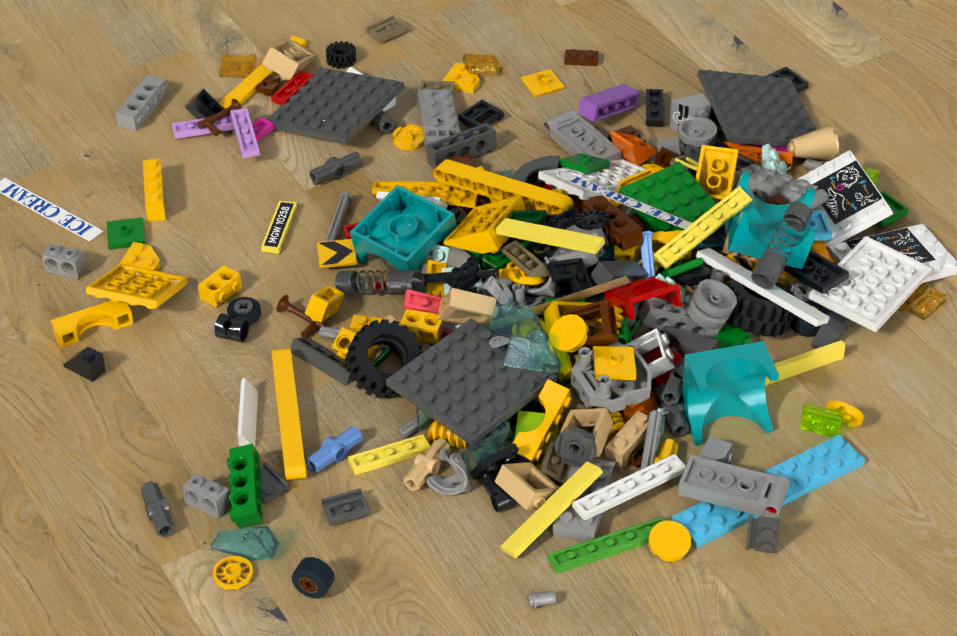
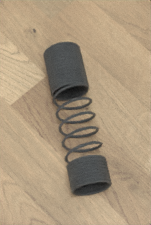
[751,201,812,289]
[335,270,425,295]

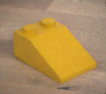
[695,145,738,203]

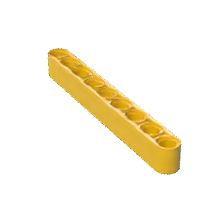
[433,159,574,214]
[271,348,306,480]

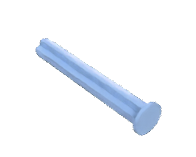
[641,231,657,298]

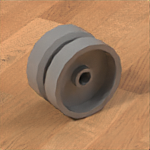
[678,117,717,155]
[686,279,737,329]

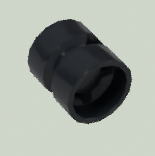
[215,313,249,343]

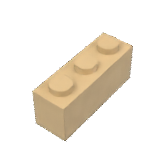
[605,411,649,472]

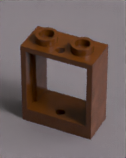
[563,299,618,355]

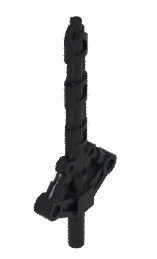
[423,256,500,291]

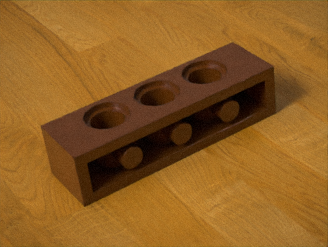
[582,195,643,251]

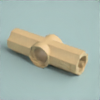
[403,438,451,491]

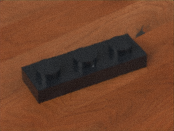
[646,89,663,126]

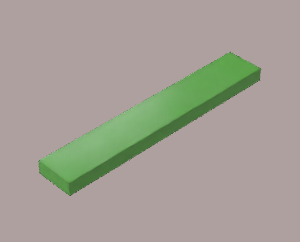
[547,516,666,574]

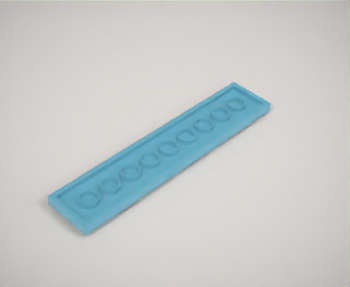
[672,435,865,548]

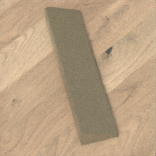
[500,240,550,277]

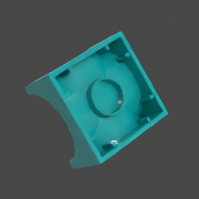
[728,171,817,269]
[350,185,457,271]
[682,341,779,446]

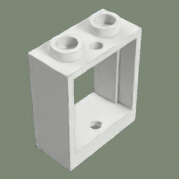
[625,328,675,380]

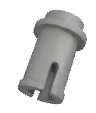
[804,158,825,171]
[527,590,556,609]

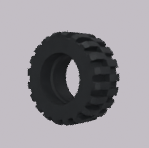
[726,278,795,337]
[345,319,423,399]

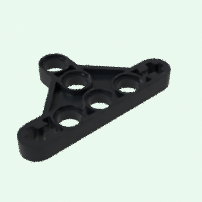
[526,208,580,261]

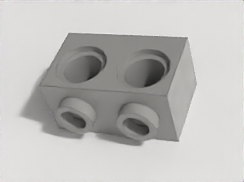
[42,244,87,279]
[182,473,231,519]

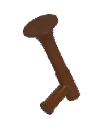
[197,99,242,136]
[276,295,327,338]

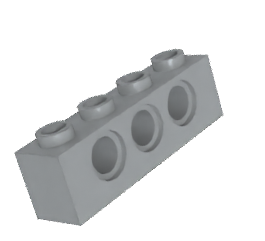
[115,75,168,131]
[639,297,722,339]

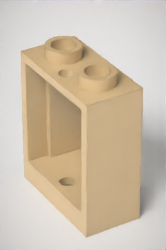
[438,288,498,325]
[560,408,613,457]
[495,462,559,510]

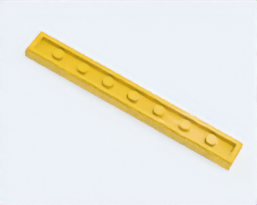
[219,36,307,109]

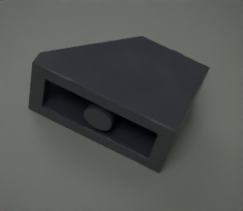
[185,88,224,119]
[63,347,106,382]

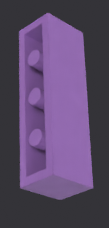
[578,84,640,122]

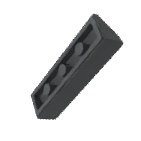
[291,337,352,385]

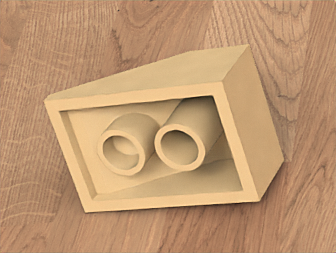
[262,38,315,81]

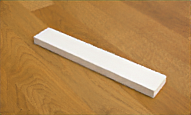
[572,454,686,521]

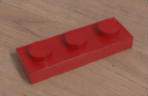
[271,70,314,105]

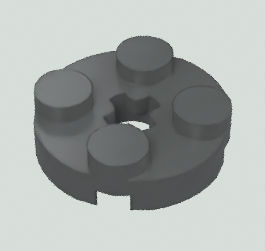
[555,426,597,467]

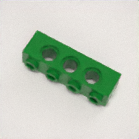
[227,443,263,529]

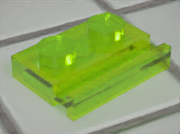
[800,403,844,438]

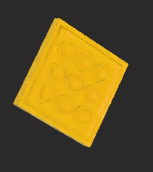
[86,263,188,309]

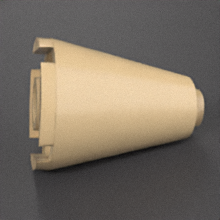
[787,125,839,161]

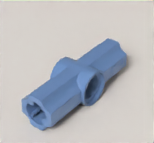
[306,426,363,473]

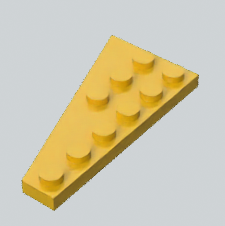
[372,181,479,208]

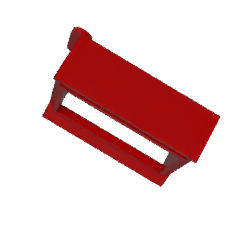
[605,276,683,319]

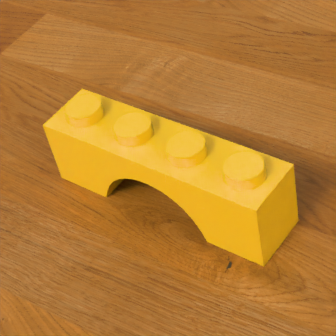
[143,159,166,222]
[613,230,691,261]
[51,300,133,348]
[513,379,572,464]

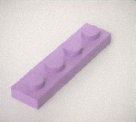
[230,108,260,158]
[172,114,235,139]

